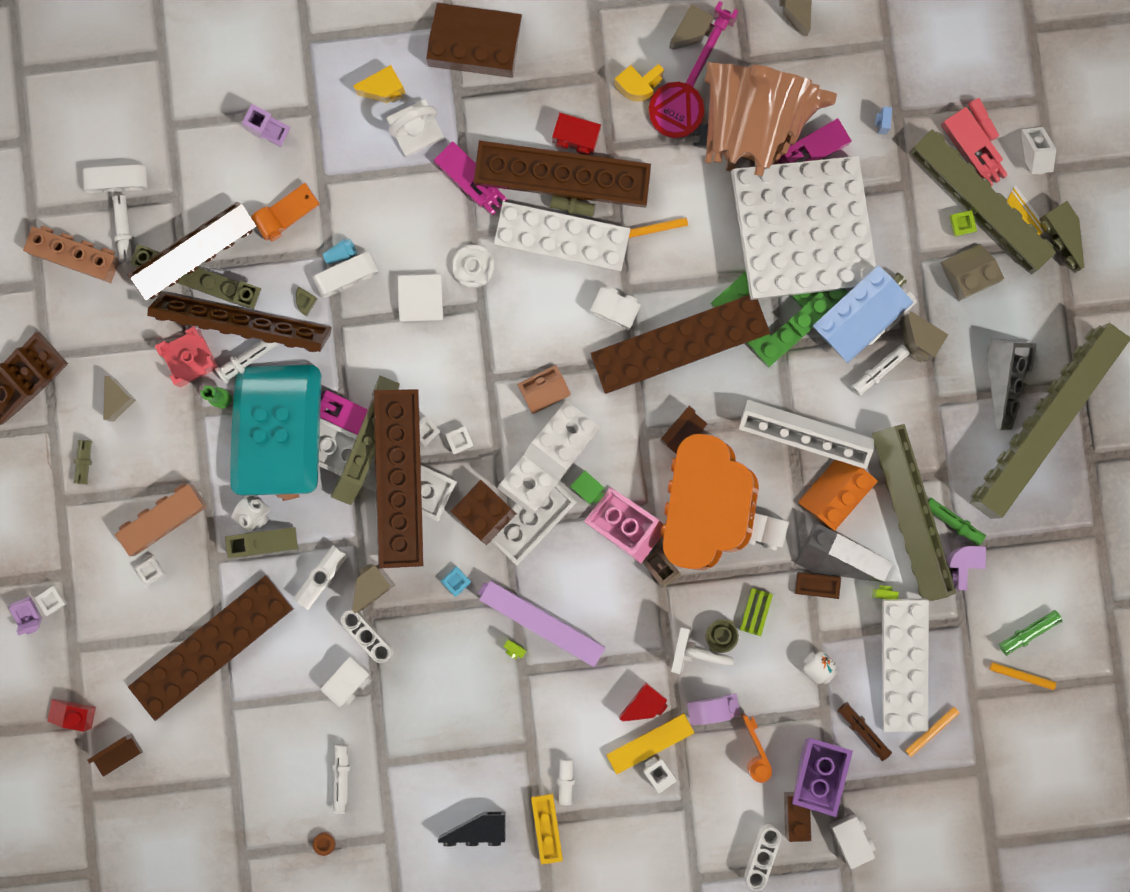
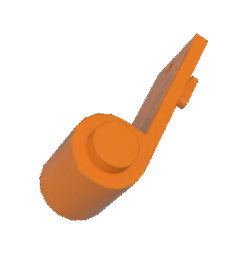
[251,183,320,242]
[741,713,772,783]

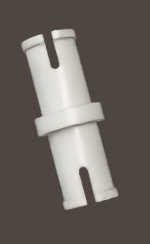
[557,758,575,805]

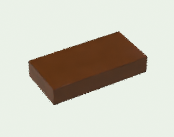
[794,572,841,599]

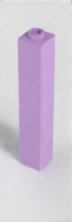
[478,580,605,667]

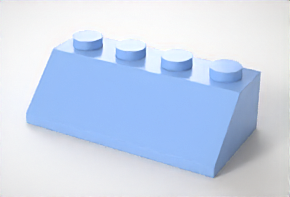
[813,265,913,363]

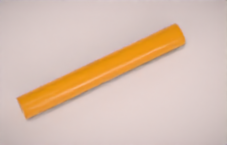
[629,217,688,238]
[989,662,1056,690]
[905,707,960,757]

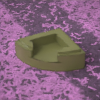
[296,286,318,317]

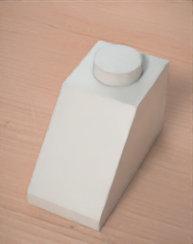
[1021,127,1056,175]

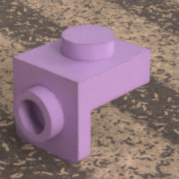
[8,596,42,635]

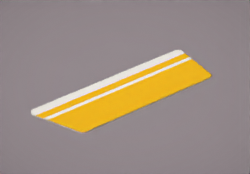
[1007,186,1044,235]

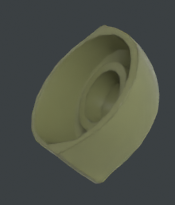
[705,619,739,653]

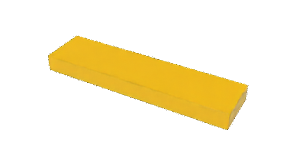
[606,713,694,775]

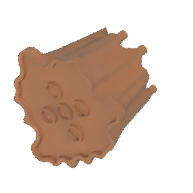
[705,62,837,177]

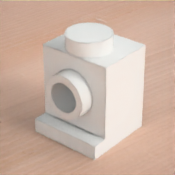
[643,756,677,794]

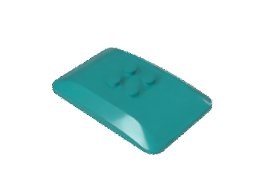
[230,365,322,496]

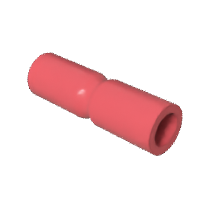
[968,98,999,141]

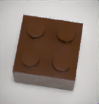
[450,480,517,545]

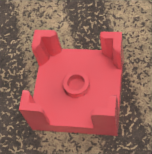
[155,326,219,387]

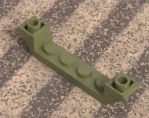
[130,244,262,309]
[330,375,400,505]

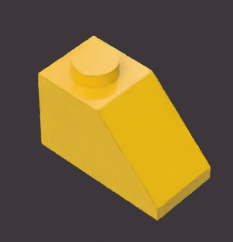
[353,65,405,103]

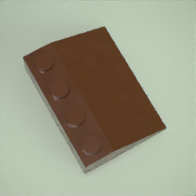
[426,3,522,78]

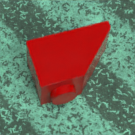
[619,682,668,722]
[47,699,96,732]

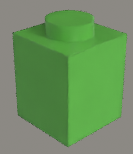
[570,470,605,505]

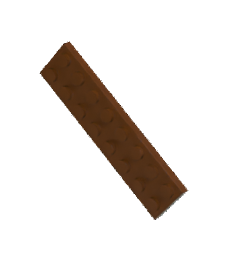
[473,140,651,208]
[147,292,332,352]
[590,295,770,394]
[373,389,423,569]
[128,575,294,721]

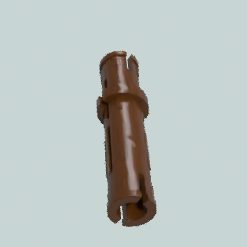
[837,702,892,761]

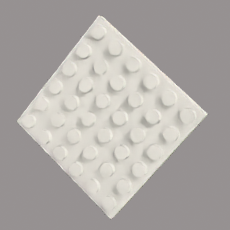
[731,156,876,300]

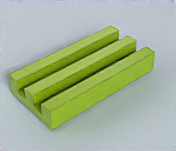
[739,588,773,636]

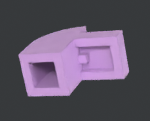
[242,104,291,147]
[946,546,986,590]
[687,693,740,725]

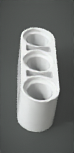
[83,165,147,193]
[313,252,379,298]
[341,610,393,663]
[744,824,781,891]

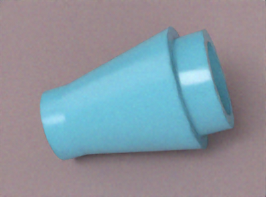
[323,239,357,265]

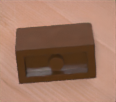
[660,405,707,455]
[87,733,143,777]

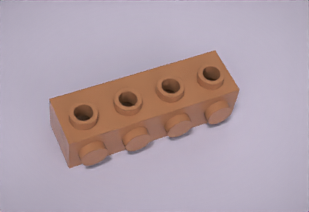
[23,225,119,283]
[115,483,208,556]

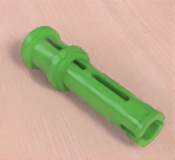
[200,386,232,409]

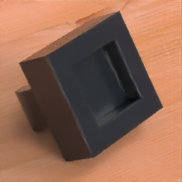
[693,124,708,149]

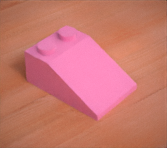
[584,487,663,564]

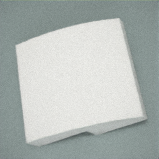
[398,274,444,322]

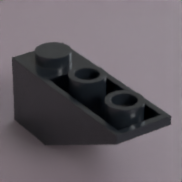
[438,811,506,847]

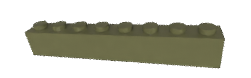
[909,129,1056,274]
[872,424,956,601]

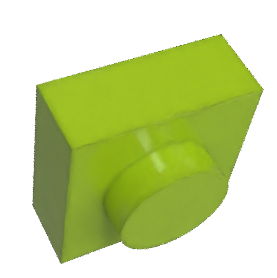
[949,210,977,237]
[872,585,899,599]
[503,638,527,659]

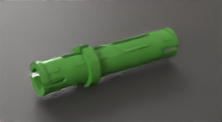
[928,497,986,546]
[998,610,1063,656]

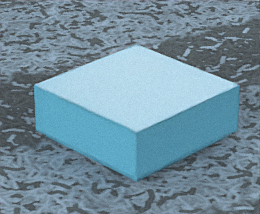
[441,566,471,597]

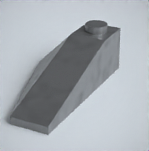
[987,339,1037,430]
[795,524,893,583]

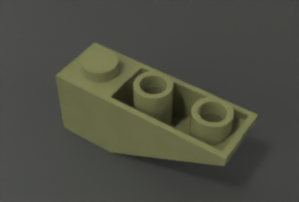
[1039,201,1085,273]
[225,527,298,559]

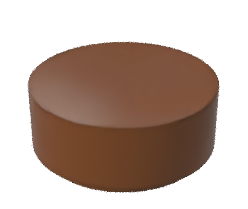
[313,832,336,856]

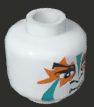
[804,651,837,685]

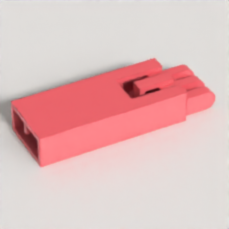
[941,107,1007,186]

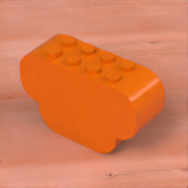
[661,434,759,570]

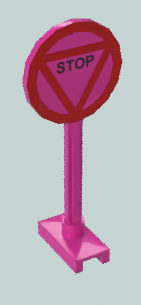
[648,1,738,138]

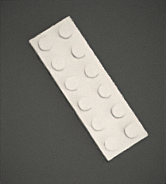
[494,201,630,272]
[882,598,929,732]

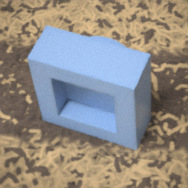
[875,107,892,134]

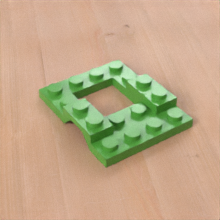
[710,271,848,368]

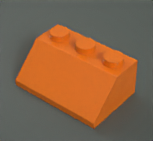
[797,460,878,531]

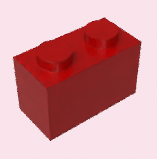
[552,112,601,155]

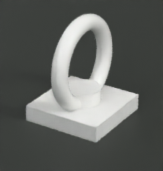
[386,99,445,158]
[671,627,734,674]

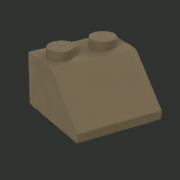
[940,244,1005,301]
[899,311,948,362]
[352,564,395,614]

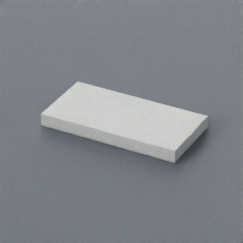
[491,484,577,566]

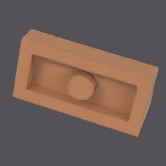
[517,365,571,414]

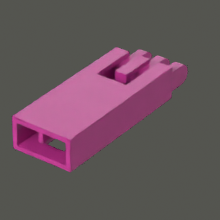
[775,118,852,165]
[434,141,508,216]
[320,390,368,435]

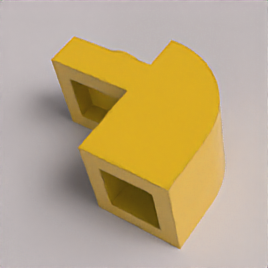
[614,63,664,102]

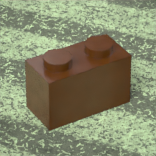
[784,792,811,842]

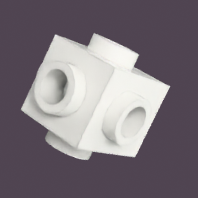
[231,495,270,533]

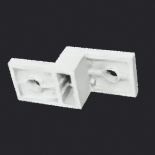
[498,401,601,515]

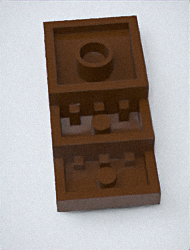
[0,332,68,425]

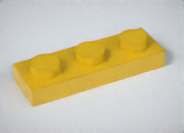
[531,793,563,865]

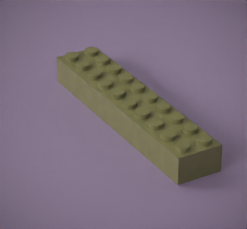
[970,323,1130,519]

